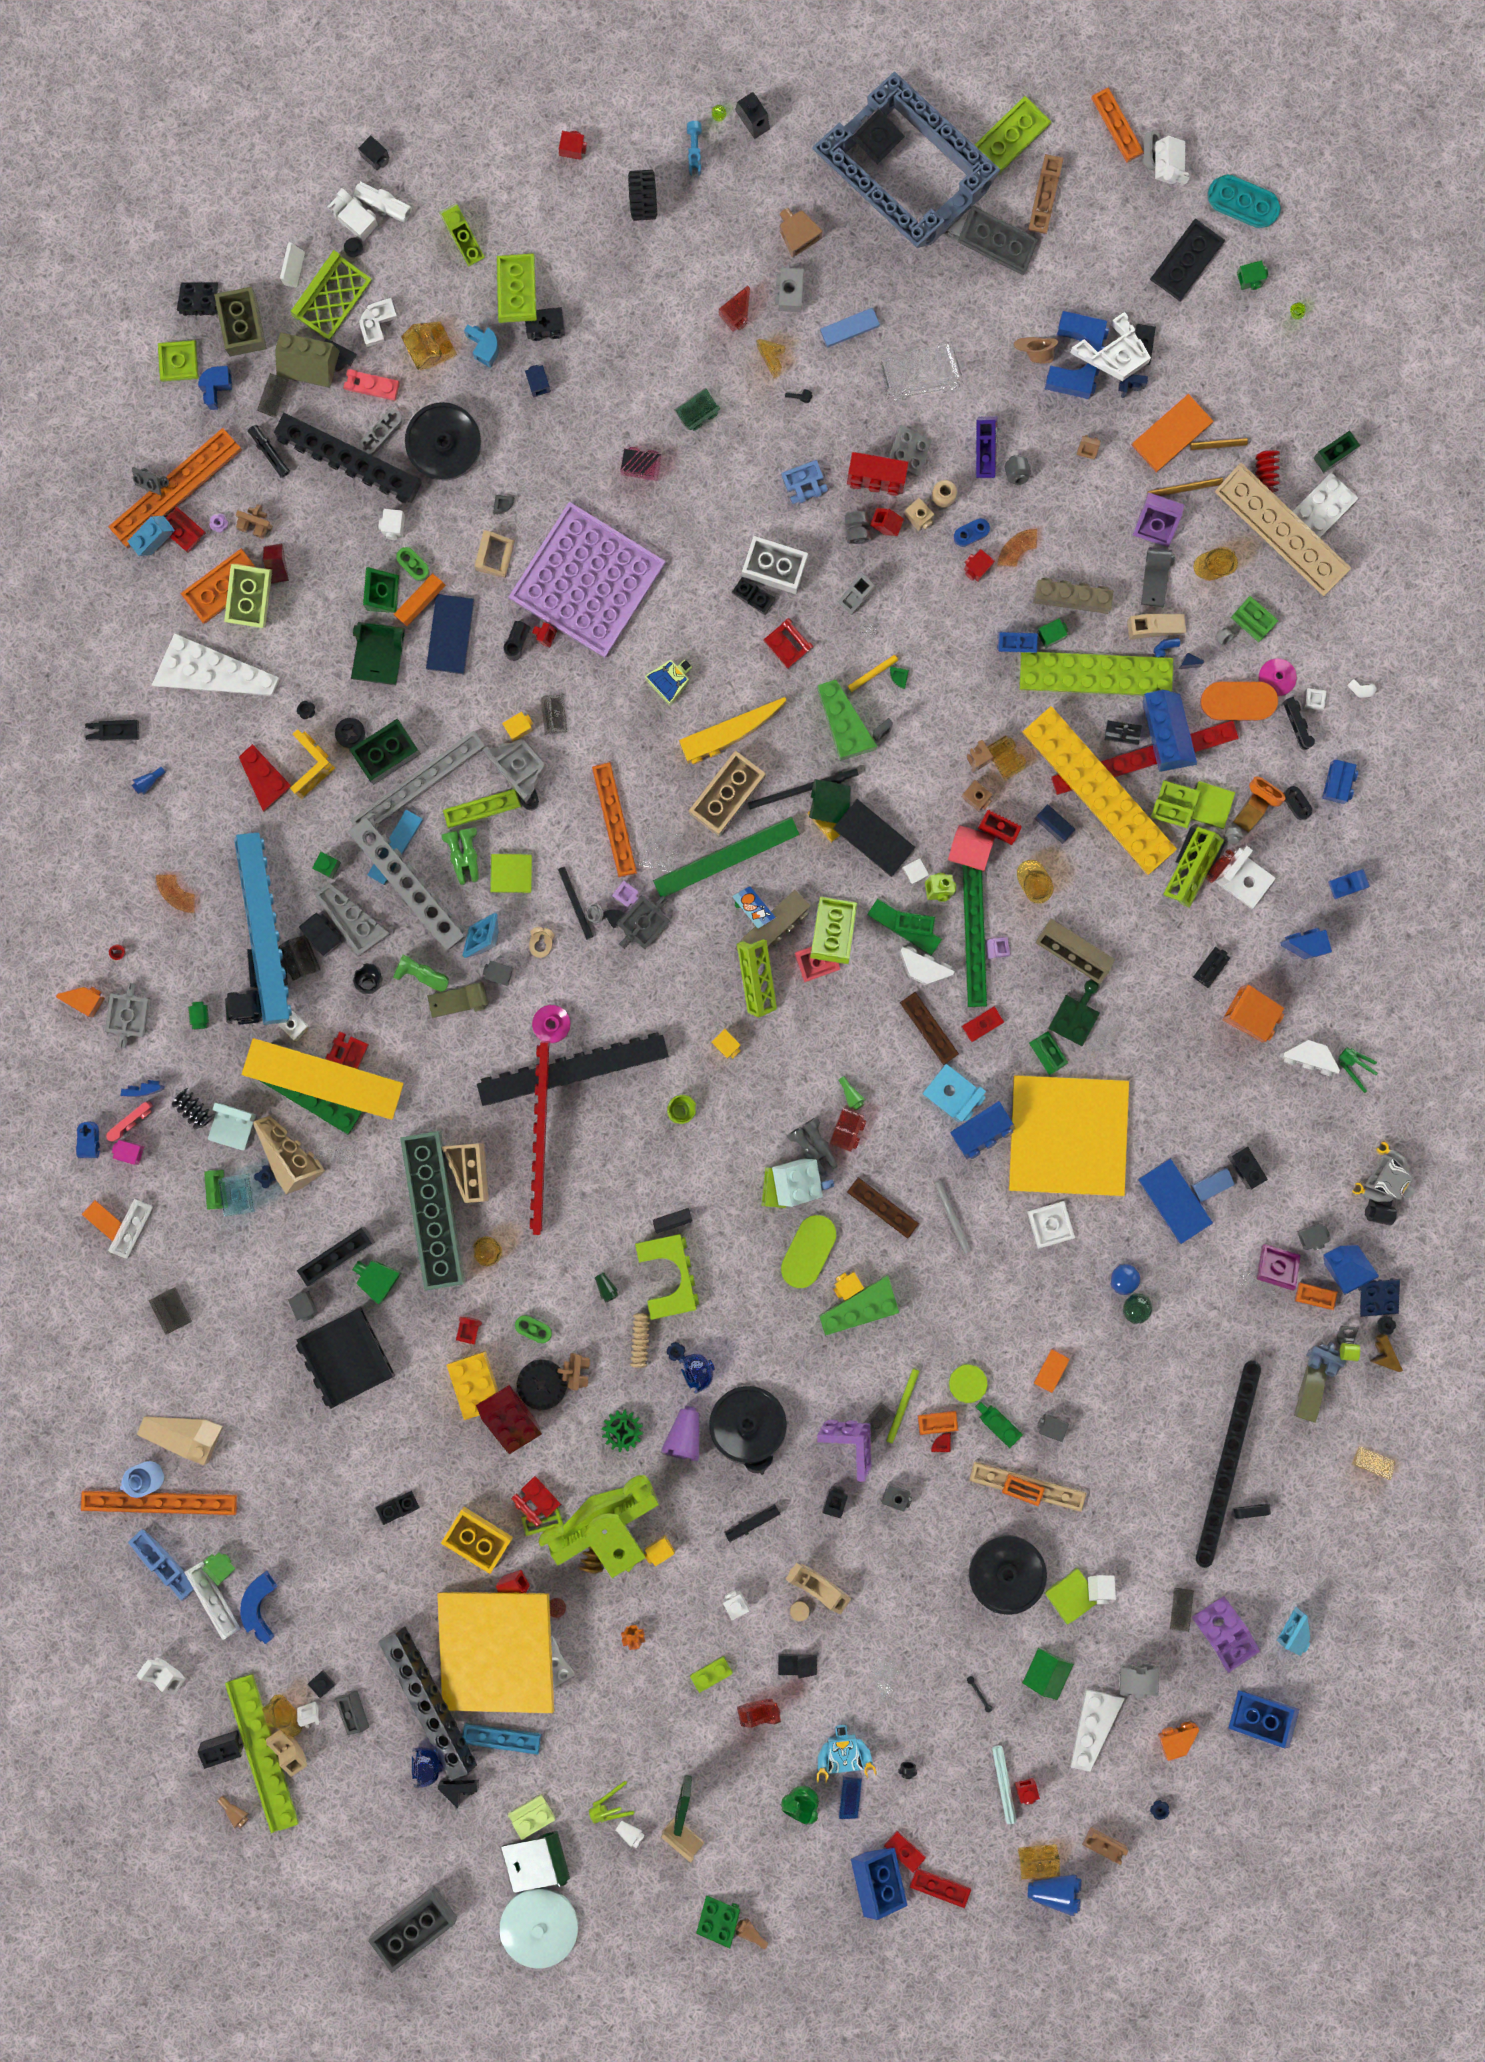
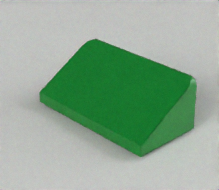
[1029,1031,1068,1075]

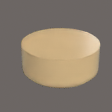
[790,1600,809,1621]

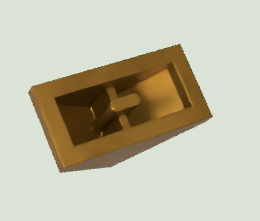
[1233,794,1269,833]

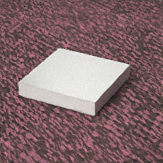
[1027,1201,1075,1249]

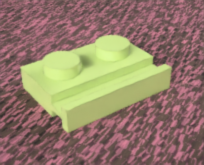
[507,1794,556,1840]

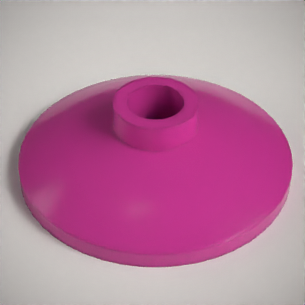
[1259,658,1297,696]
[532,1005,571,1043]

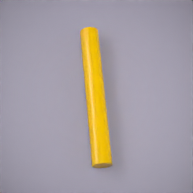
[847,655,898,692]

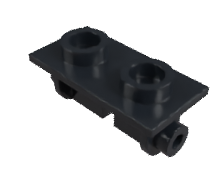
[1193,947,1230,988]

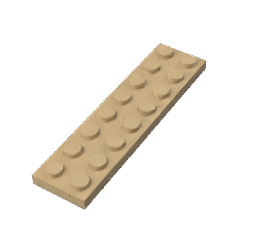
[1214,463,1351,596]

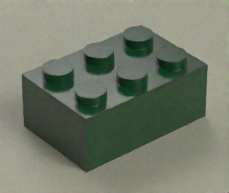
[349,718,421,785]

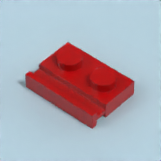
[166,506,206,553]

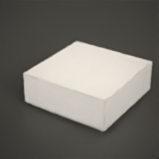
[1304,688,1326,710]
[903,859,929,884]

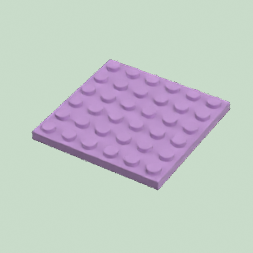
[508,502,666,658]

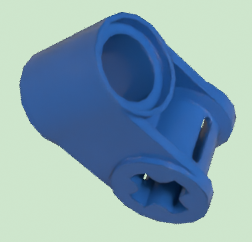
[76,1121,100,1158]

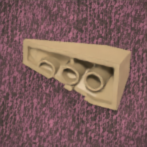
[137,1416,223,1465]

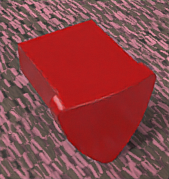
[456,1317,482,1345]

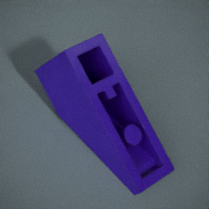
[976,416,998,478]

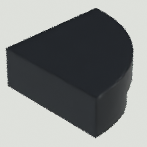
[603,909,625,929]

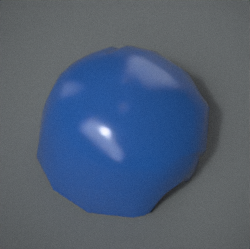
[1110,1264,1140,1295]

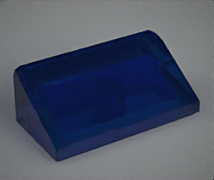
[838,1776,862,1819]

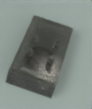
[863,1402,896,1444]

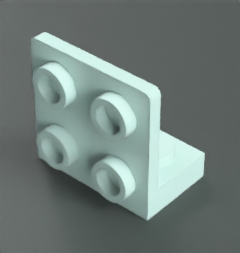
[208,1103,256,1151]

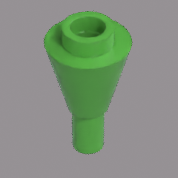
[838,1076,866,1111]

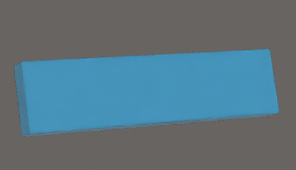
[367,810,423,885]
[463,1723,542,1755]

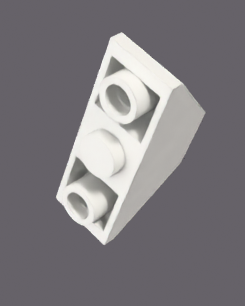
[900,946,955,985]
[1279,1040,1340,1076]

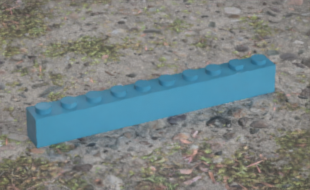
[234,833,292,1025]

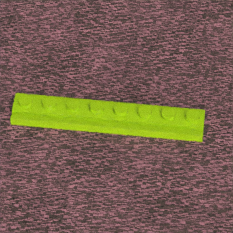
[225,1673,299,1833]

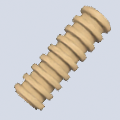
[630,1313,650,1368]

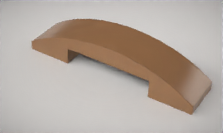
[1028,154,1064,234]

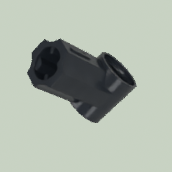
[503,621,531,661]

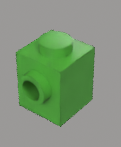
[202,1552,235,1586]

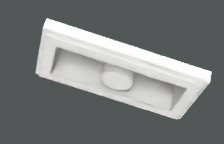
[280,242,305,288]

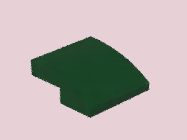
[809,779,851,823]

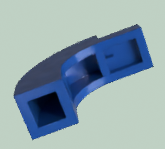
[240,1570,278,1644]

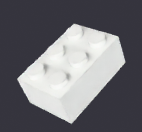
[742,536,808,594]

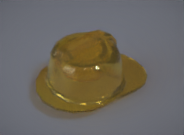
[1193,546,1238,581]
[1017,860,1053,904]
[262,1694,303,1737]

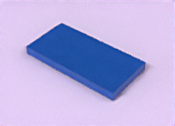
[1138,1158,1213,1244]

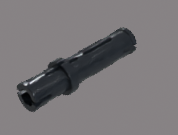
[247,425,290,478]
[724,1504,781,1543]

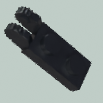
[85,720,139,741]

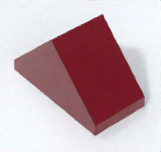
[263,543,289,584]

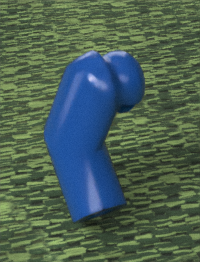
[1154,638,1180,658]

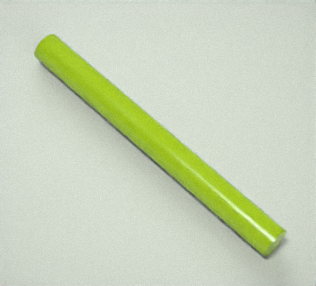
[886,1369,920,1444]

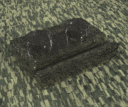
[148,1287,192,1335]

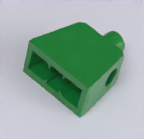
[352,1260,402,1304]

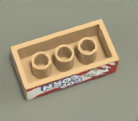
[689,750,766,837]

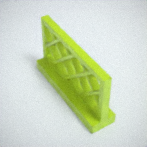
[291,250,372,339]

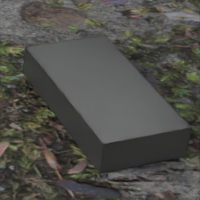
[872,718,893,741]

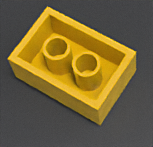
[446,1351,498,1420]
[441,1507,513,1574]

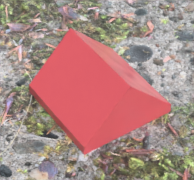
[948,825,995,871]
[794,947,840,982]

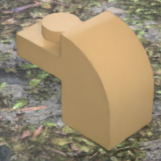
[266,1729,307,1777]

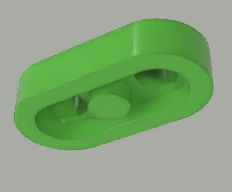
[396,547,429,581]
[515,1315,552,1343]

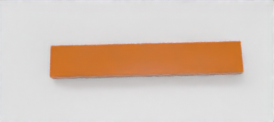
[592,762,637,878]

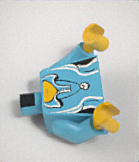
[816,1725,877,1783]

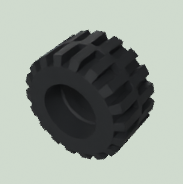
[628,169,658,221]

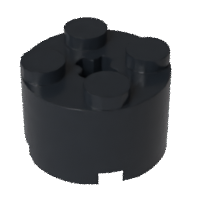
[225,990,263,1025]

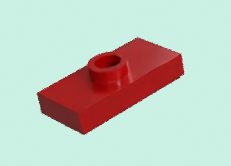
[961,1006,1004,1042]
[884,1831,926,1873]

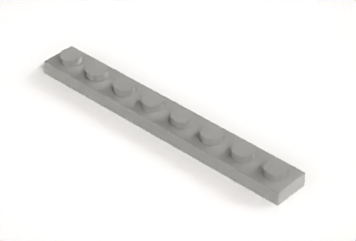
[350,731,485,826]

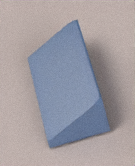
[1191,1168,1234,1203]

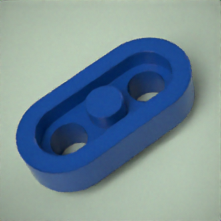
[954,518,990,547]

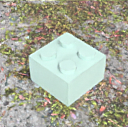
[772,1158,823,1207]

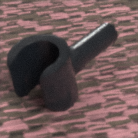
[785,389,813,403]

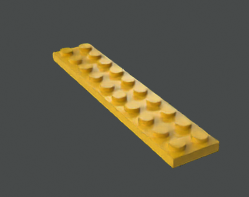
[1022,706,1177,875]

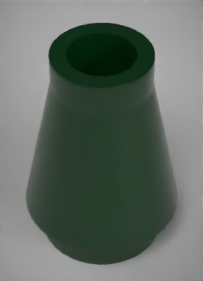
[594,1273,619,1303]

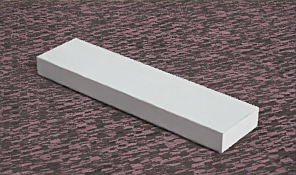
[184,1561,241,1640]

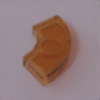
[997,529,1037,567]
[156,875,195,913]

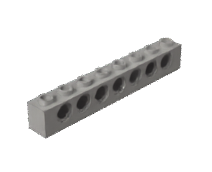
[348,817,465,951]

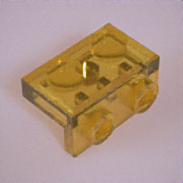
[1018,1844,1060,1880]

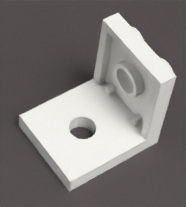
[1215,846,1276,909]

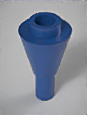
[132,767,166,795]

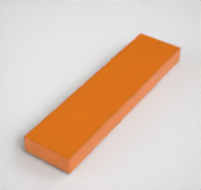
[1091,87,1144,163]

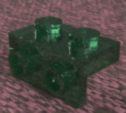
[674,388,721,431]

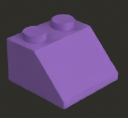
[1133,492,1184,548]

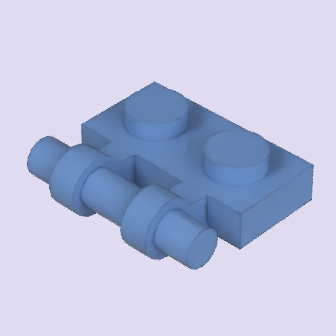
[781,460,828,504]

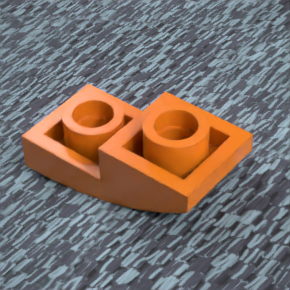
[82,1200,122,1241]

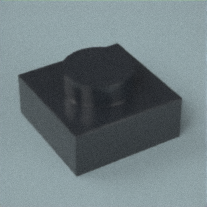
[308,1670,335,1698]

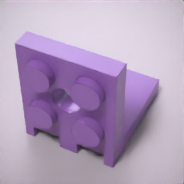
[817,1420,872,1482]
[1192,1596,1260,1673]

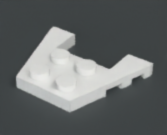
[1070,312,1151,381]

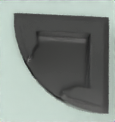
[493,495,515,515]

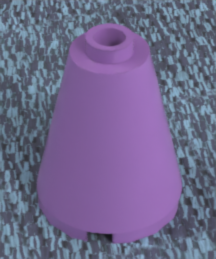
[661,1406,699,1462]

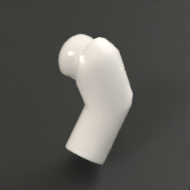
[1347,679,1377,698]

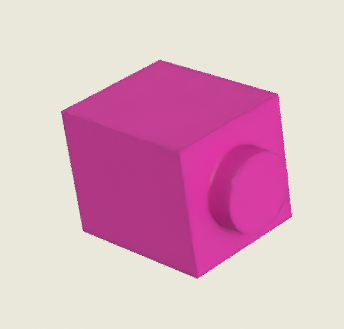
[112,1140,145,1165]

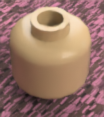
[932,480,957,508]

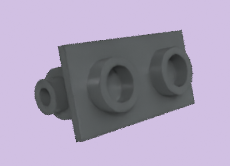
[132,467,169,495]

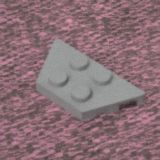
[482,739,546,802]

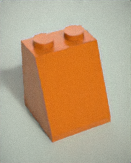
[1222,984,1284,1043]

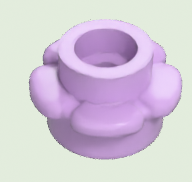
[209,514,228,533]

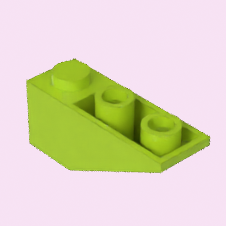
[439,204,485,267]

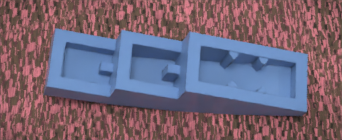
[128,1529,194,1601]

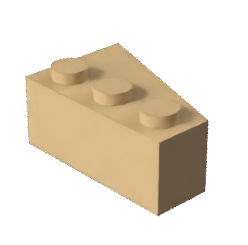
[442,1143,489,1203]

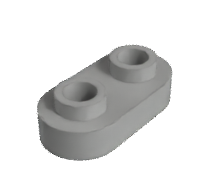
[1143,130,1161,170]

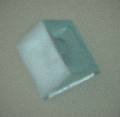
[219,1174,255,1217]

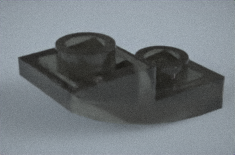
[257,373,289,418]
[1169,1587,1194,1632]

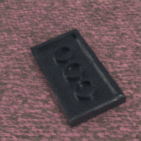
[1150,219,1225,301]
[833,799,915,877]

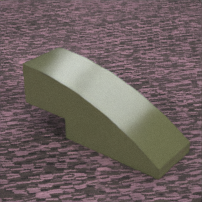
[1294,1363,1327,1423]

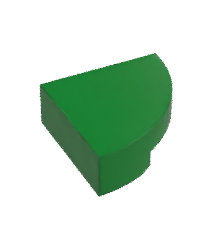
[890,666,909,689]

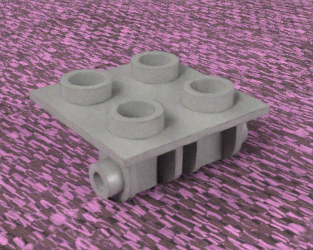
[888,425,932,476]

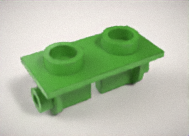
[204,1170,226,1210]

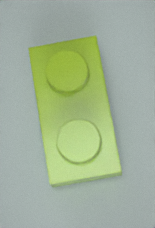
[690,1656,733,1693]

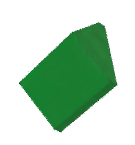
[363,567,399,613]
[1022,1647,1074,1700]

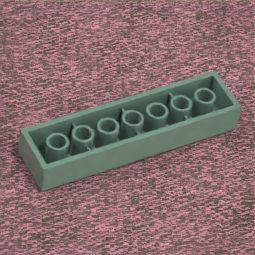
[400,1131,465,1291]

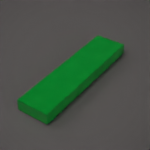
[867,898,942,956]

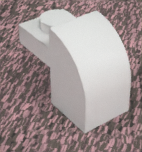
[137,1657,186,1695]

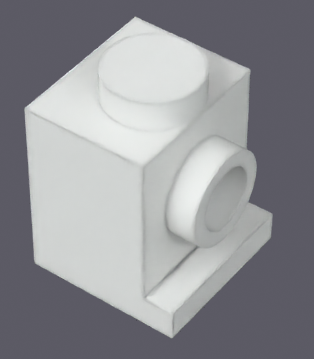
[278,1011,310,1041]

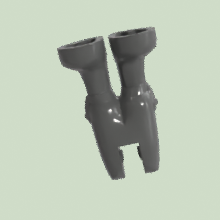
[787,1117,838,1176]

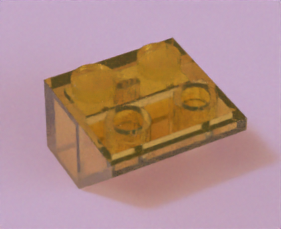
[401,322,457,370]

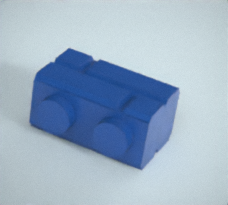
[1322,760,1358,804]

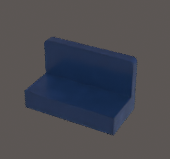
[1034,804,1076,844]

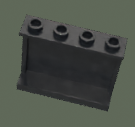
[296,1307,395,1409]

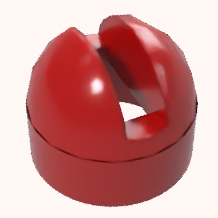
[109,944,125,960]

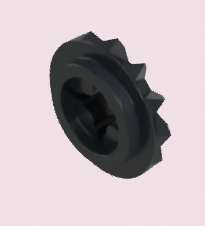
[335,718,366,748]

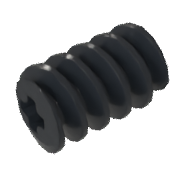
[172,1088,215,1130]

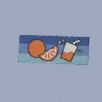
[732,887,776,928]

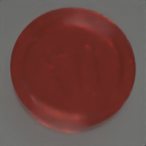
[549,1598,566,1618]

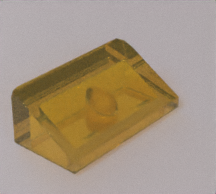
[1352,1446,1395,1480]

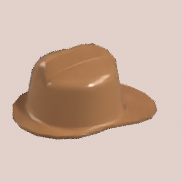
[1013,337,1058,364]

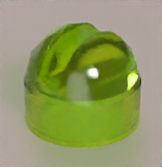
[711,104,726,122]
[1290,302,1306,320]

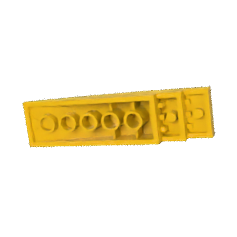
[241,1038,404,1120]

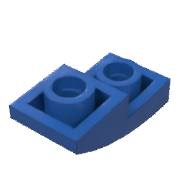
[120,1080,165,1097]

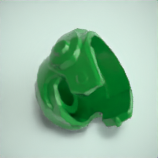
[780,1785,819,1825]

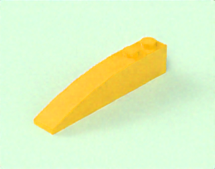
[679,697,786,765]

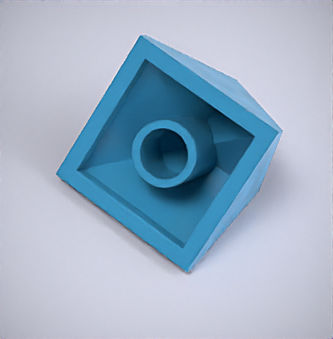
[462,913,499,958]

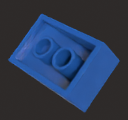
[1228,1690,1300,1749]

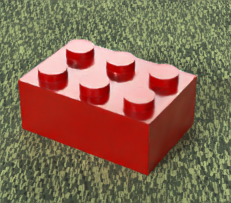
[847,452,909,496]

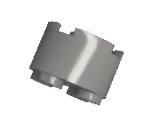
[1119,1664,1159,1699]

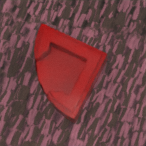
[931,1432,951,1452]

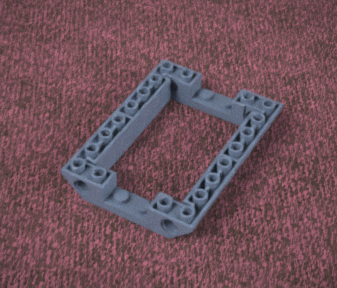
[812,71,1000,248]

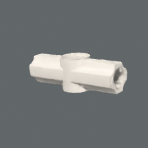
[353,181,412,223]

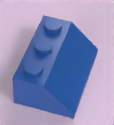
[950,1101,1015,1160]
[851,1847,908,1920]

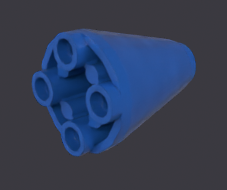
[1028,1875,1082,1916]

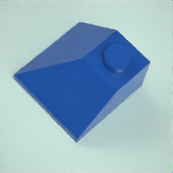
[1323,1245,1379,1295]

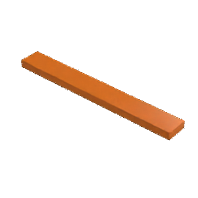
[81,1491,237,1515]

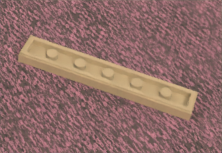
[969,1462,1087,1512]

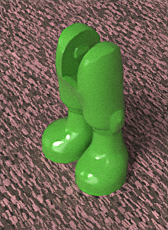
[441,828,479,885]
[393,954,449,992]

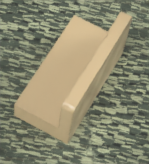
[661,1816,704,1863]

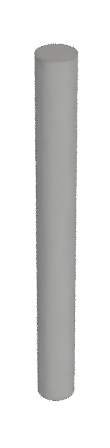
[934,1180,971,1254]

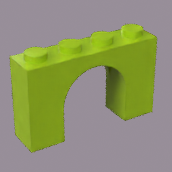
[635,1234,700,1320]

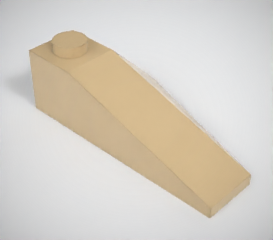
[253,1116,325,1194]

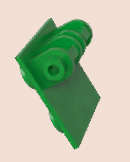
[696,1896,740,1949]

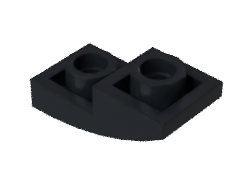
[732,577,776,615]
[375,1490,420,1525]

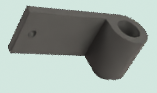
[1141,547,1175,608]

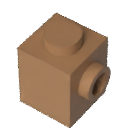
[961,780,993,812]

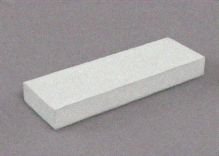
[108,1199,153,1259]

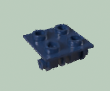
[1358,1278,1400,1317]

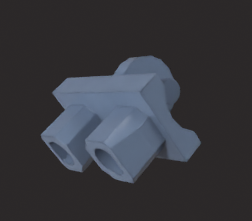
[1306,1342,1346,1377]

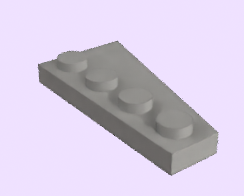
[314,883,390,956]

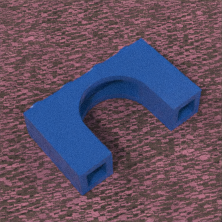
[1044,311,1109,399]

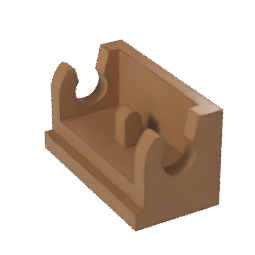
[967,740,993,773]
[1082,1827,1128,1865]

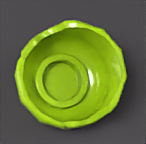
[667,1094,696,1124]

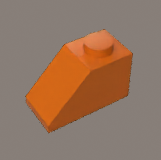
[56,986,105,1017]

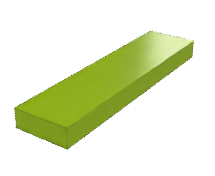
[443,789,521,829]

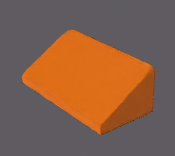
[1034,1349,1070,1393]

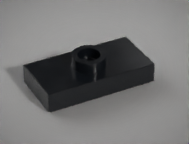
[1135,324,1156,365]

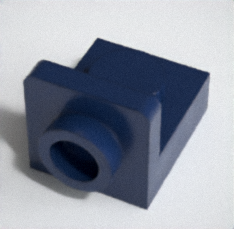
[1118,374,1148,398]

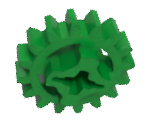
[601,1409,644,1452]

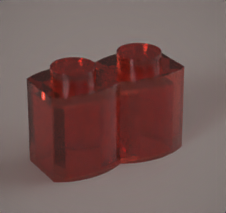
[829,1108,867,1152]

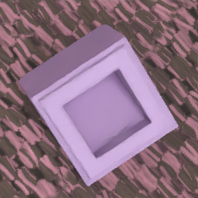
[985,937,1010,959]

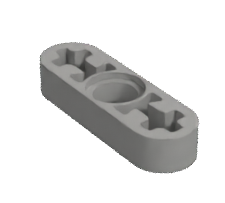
[359,409,402,456]

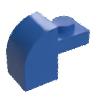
[198,366,232,410]
[1328,869,1370,900]

